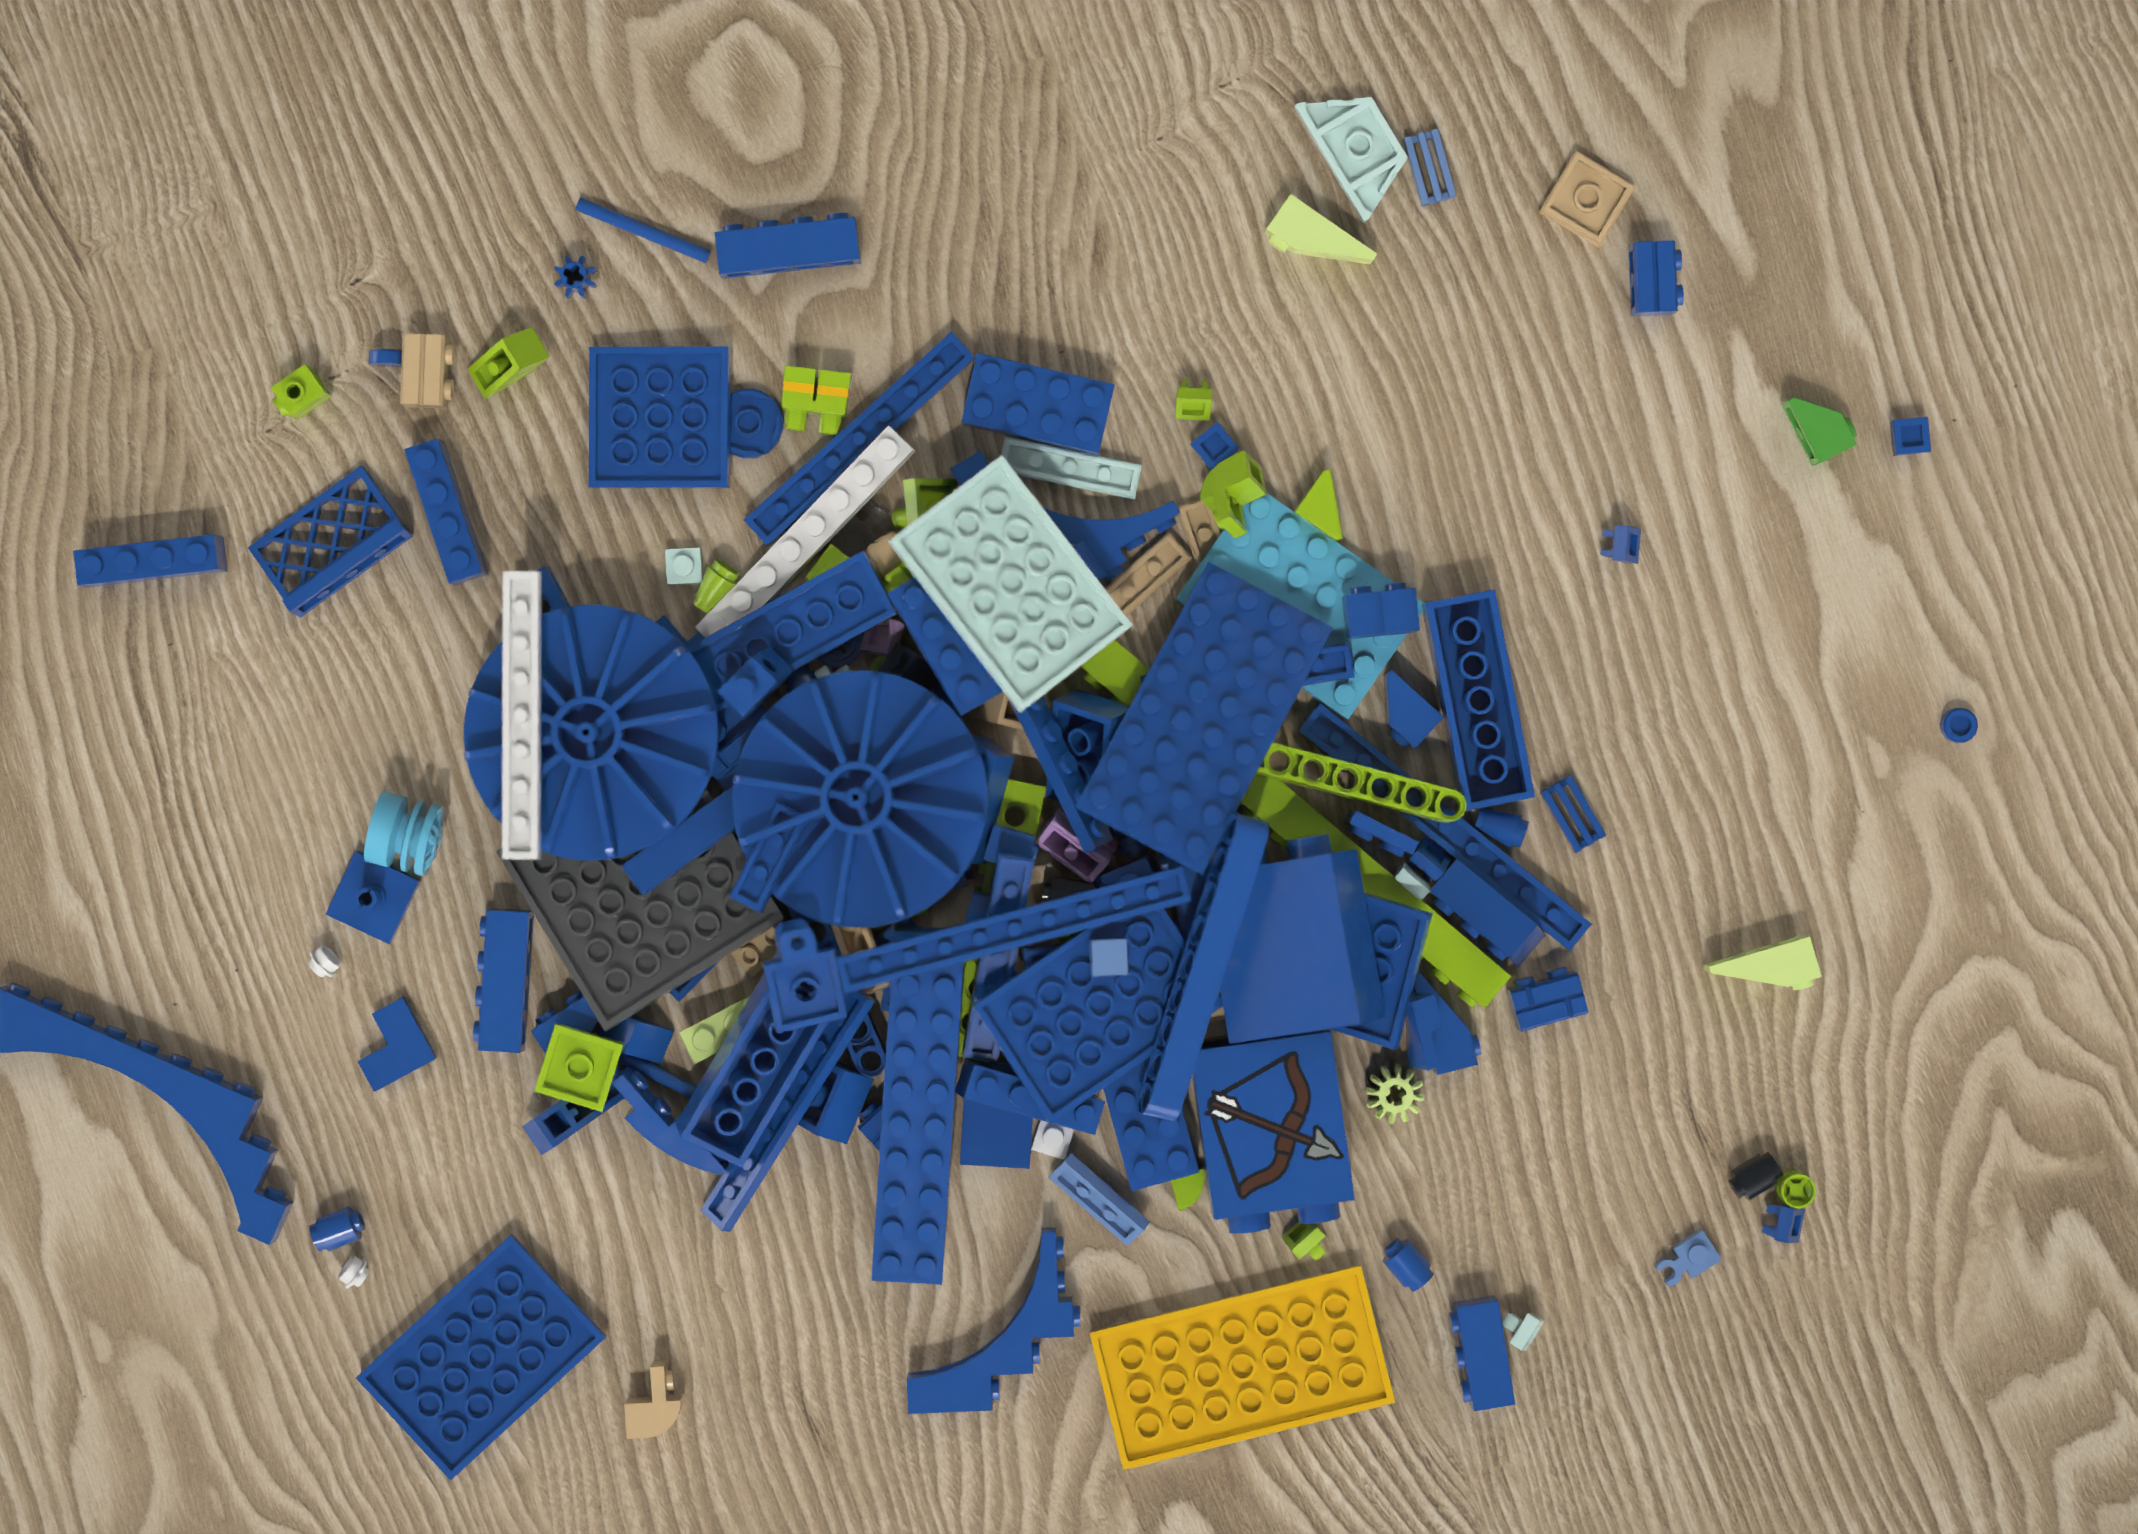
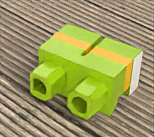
[781,365,853,436]

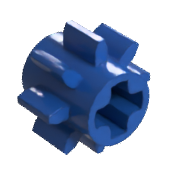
[554,256,597,299]

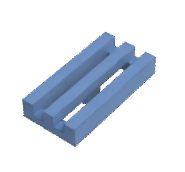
[1403,128,1456,207]

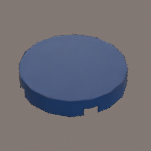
[730,389,784,459]

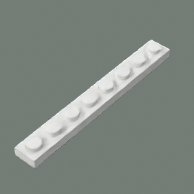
[695,425,916,638]
[502,571,541,859]

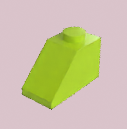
[467,327,550,399]

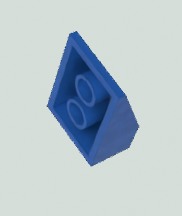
[1046,689,1130,802]

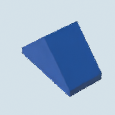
[597,1015,674,1064]

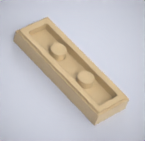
[1105,532,1192,617]

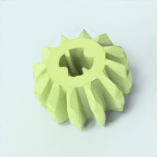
[1364,1064,1425,1124]

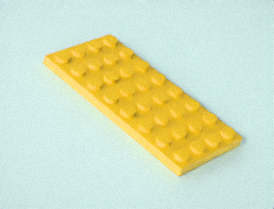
[1089,1265,1395,1470]

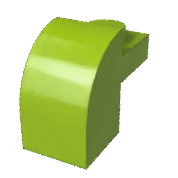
[1200,450,1267,539]

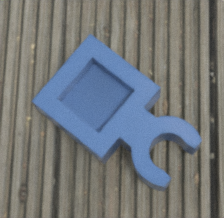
[1654,1229,1722,1286]

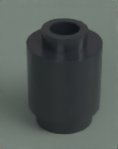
[1728,1152,1783,1201]

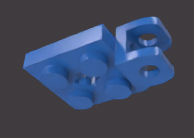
[762,918,847,1033]

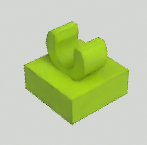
[1175,379,1213,421]
[1281,1221,1326,1261]

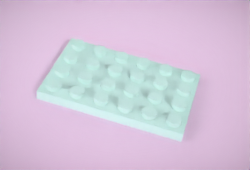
[888,455,1133,713]

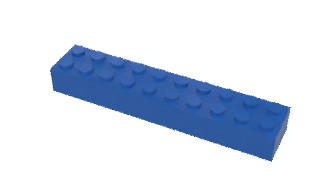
[871,925,964,1285]

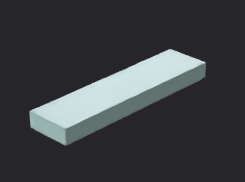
[1001,437,1142,500]

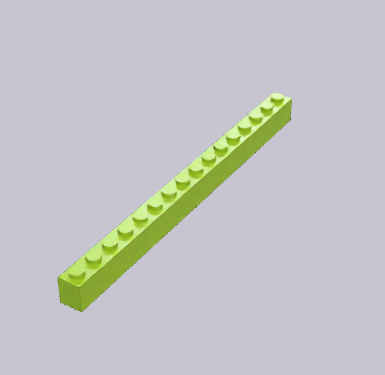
[1080,640,1512,1008]

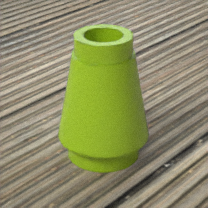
[693,559,740,613]

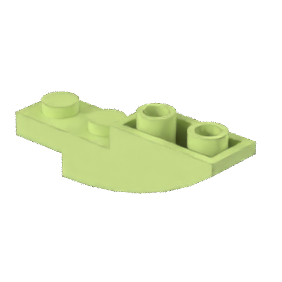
[678,995,751,1064]

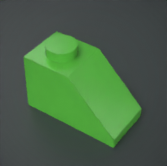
[1781,397,1857,466]

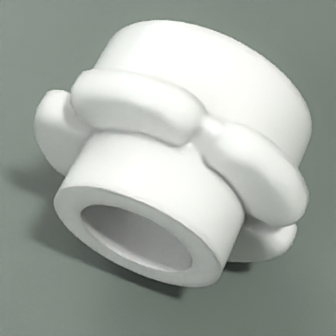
[308,945,341,977]
[338,1255,370,1289]

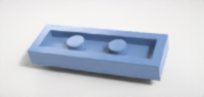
[1048,1153,1150,1246]

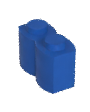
[1342,583,1420,639]

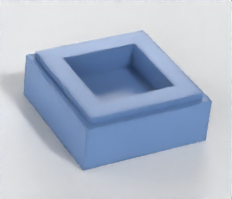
[1089,938,1128,976]

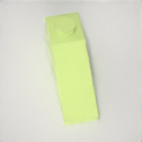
[1264,194,1377,264]
[1703,935,1822,990]

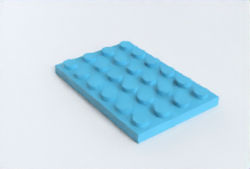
[1175,493,1424,720]

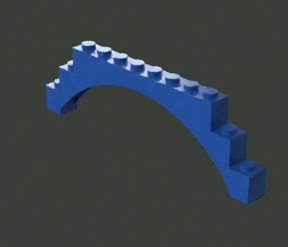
[0,983,293,1245]

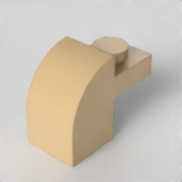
[624,1360,684,1439]

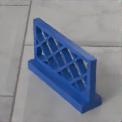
[248,466,413,618]

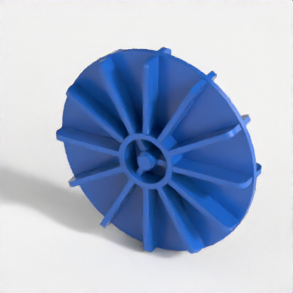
[464,605,719,861]
[732,670,988,928]

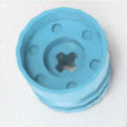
[364,791,444,876]

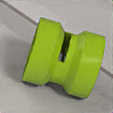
[1774,1170,1816,1209]

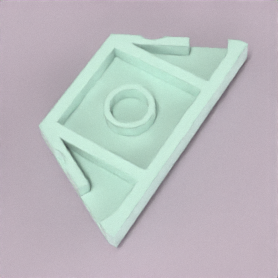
[1294,97,1408,223]

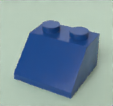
[798,1061,874,1144]

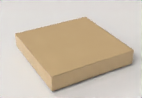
[1539,151,1636,248]

